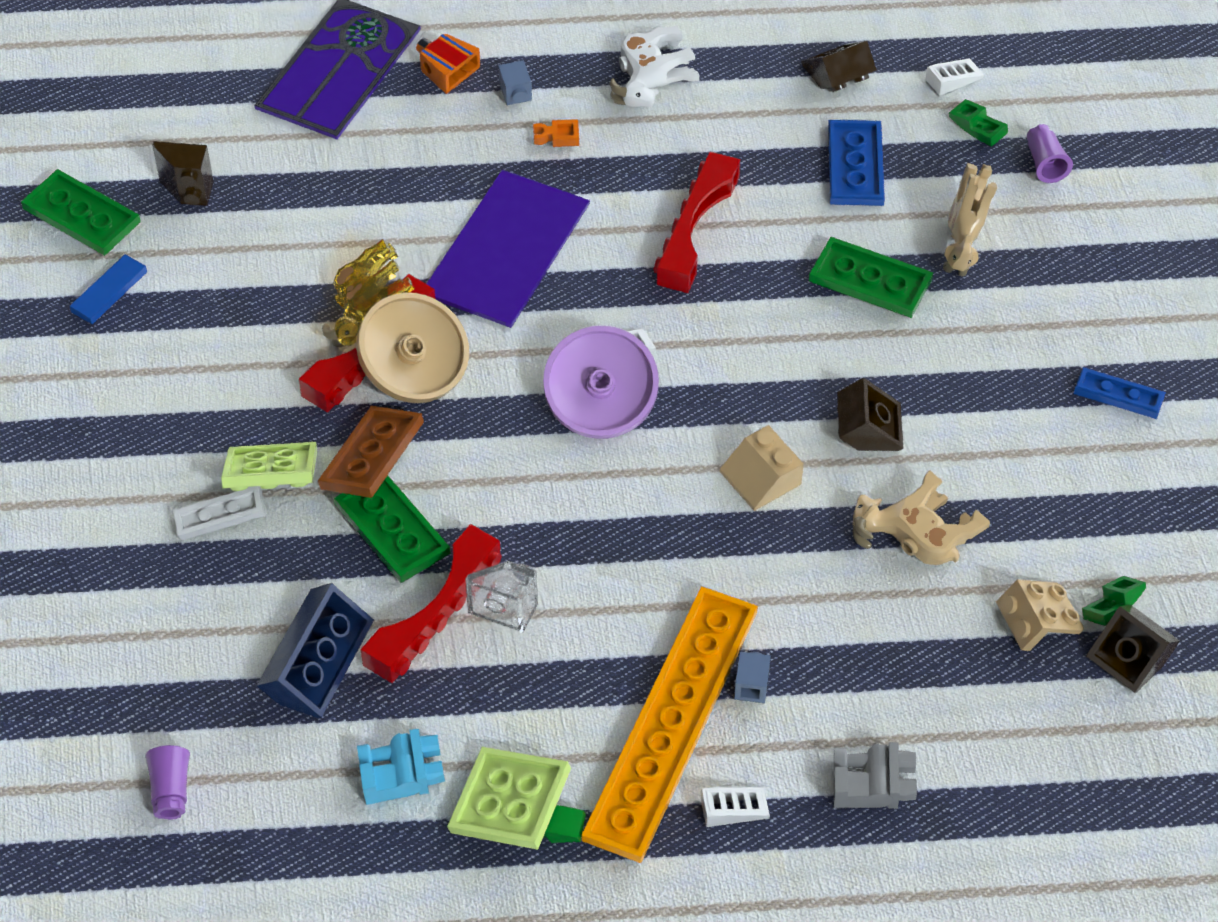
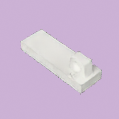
[173,486,266,541]

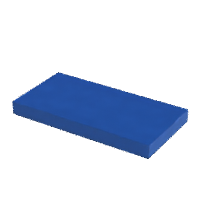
[828,120,885,206]

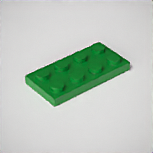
[21,169,141,256]
[809,237,933,318]
[334,475,451,583]

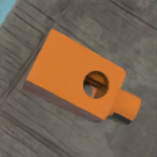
[416,34,480,94]

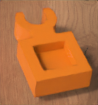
[533,119,579,147]

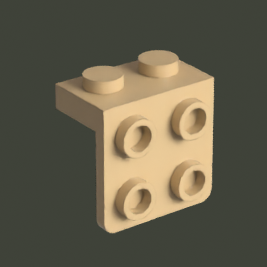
[996,579,1084,651]

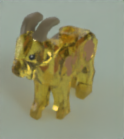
[322,239,415,347]

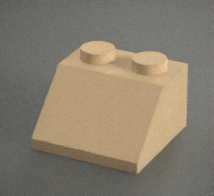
[720,425,804,511]

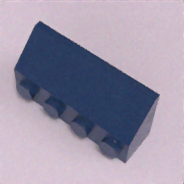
[256,583,374,718]

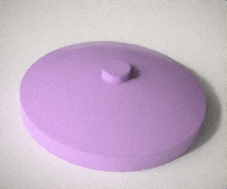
[543,326,659,439]

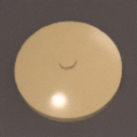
[356,293,469,403]

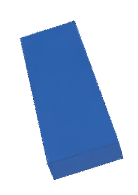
[70,254,147,324]
[1074,367,1166,419]

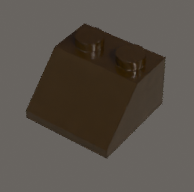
[801,40,877,92]
[152,141,214,206]
[837,377,904,451]
[1086,605,1180,693]

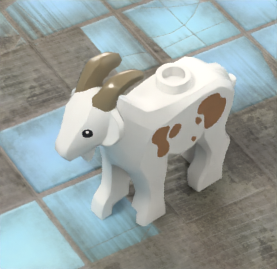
[610,25,699,107]

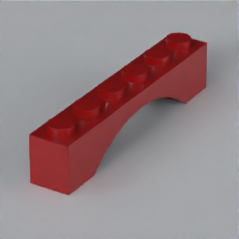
[654,151,740,293]
[299,274,435,413]
[360,524,502,683]

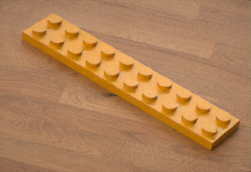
[582,586,758,863]

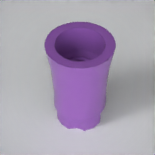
[1027,124,1073,183]
[145,745,190,820]

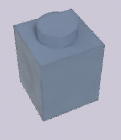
[498,60,532,105]
[734,652,771,703]

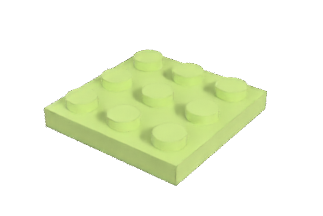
[221,442,317,491]
[447,747,571,850]

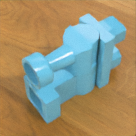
[357,729,445,805]

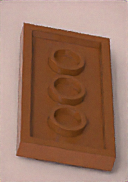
[318,406,424,498]

